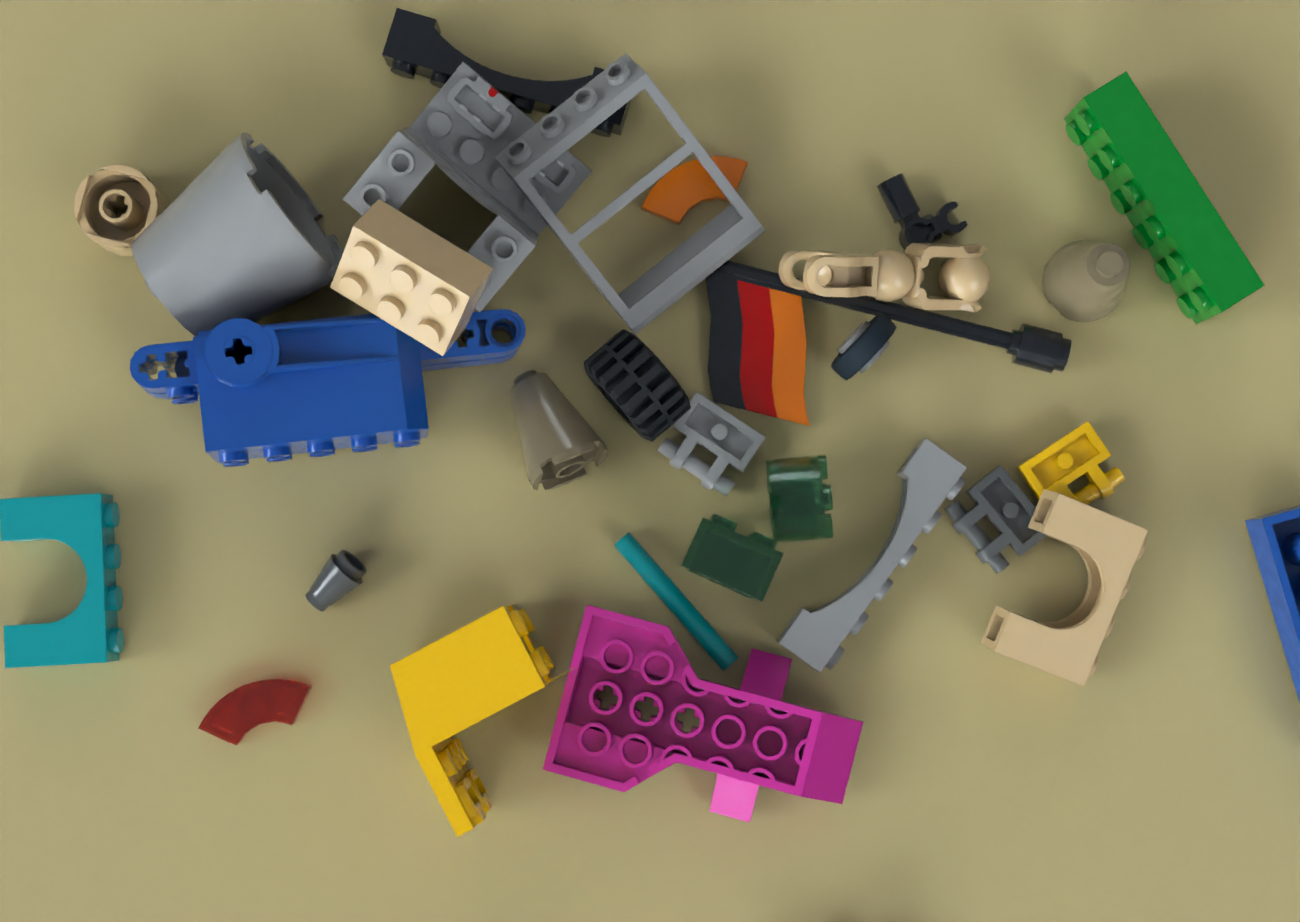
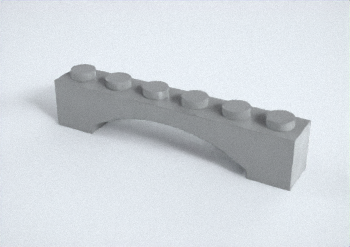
[776,438,967,672]

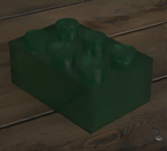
[679,514,784,602]

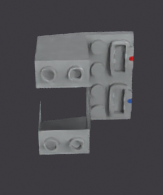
[343,62,592,312]

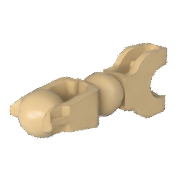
[778,243,991,312]

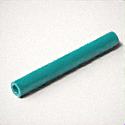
[614,532,738,671]

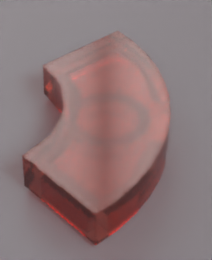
[198,678,312,746]

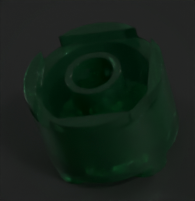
[766,454,833,543]

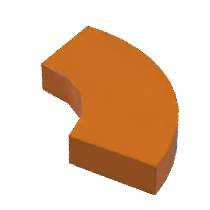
[641,156,748,225]

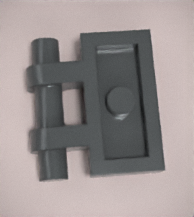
[944,465,1047,574]

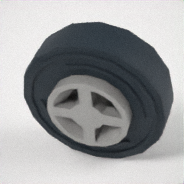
[831,313,897,380]

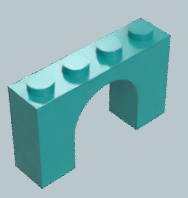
[0,493,124,668]

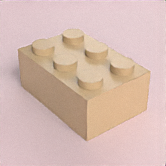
[330,199,493,356]

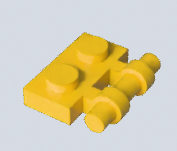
[1016,421,1125,505]

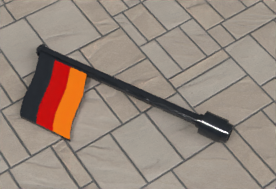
[706,261,1071,427]

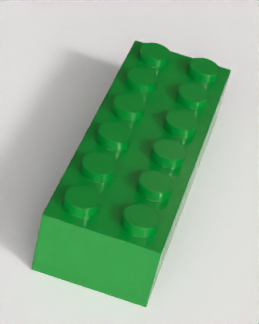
[1064,71,1265,324]

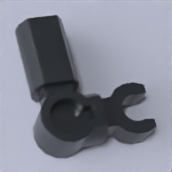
[877,173,968,250]

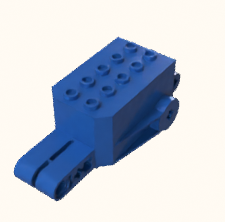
[130,309,526,467]

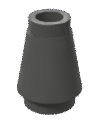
[305,550,367,611]

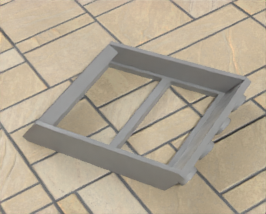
[495,53,765,334]

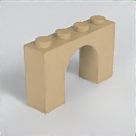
[980,489,1148,687]

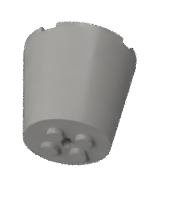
[132,133,344,337]

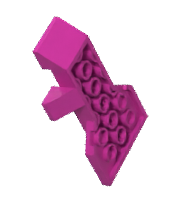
[543,605,863,822]

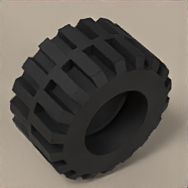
[583,329,691,442]

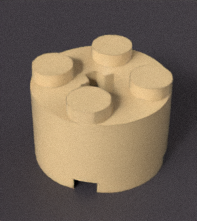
[73,164,169,256]

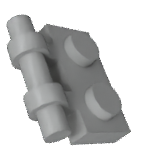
[657,391,766,496]

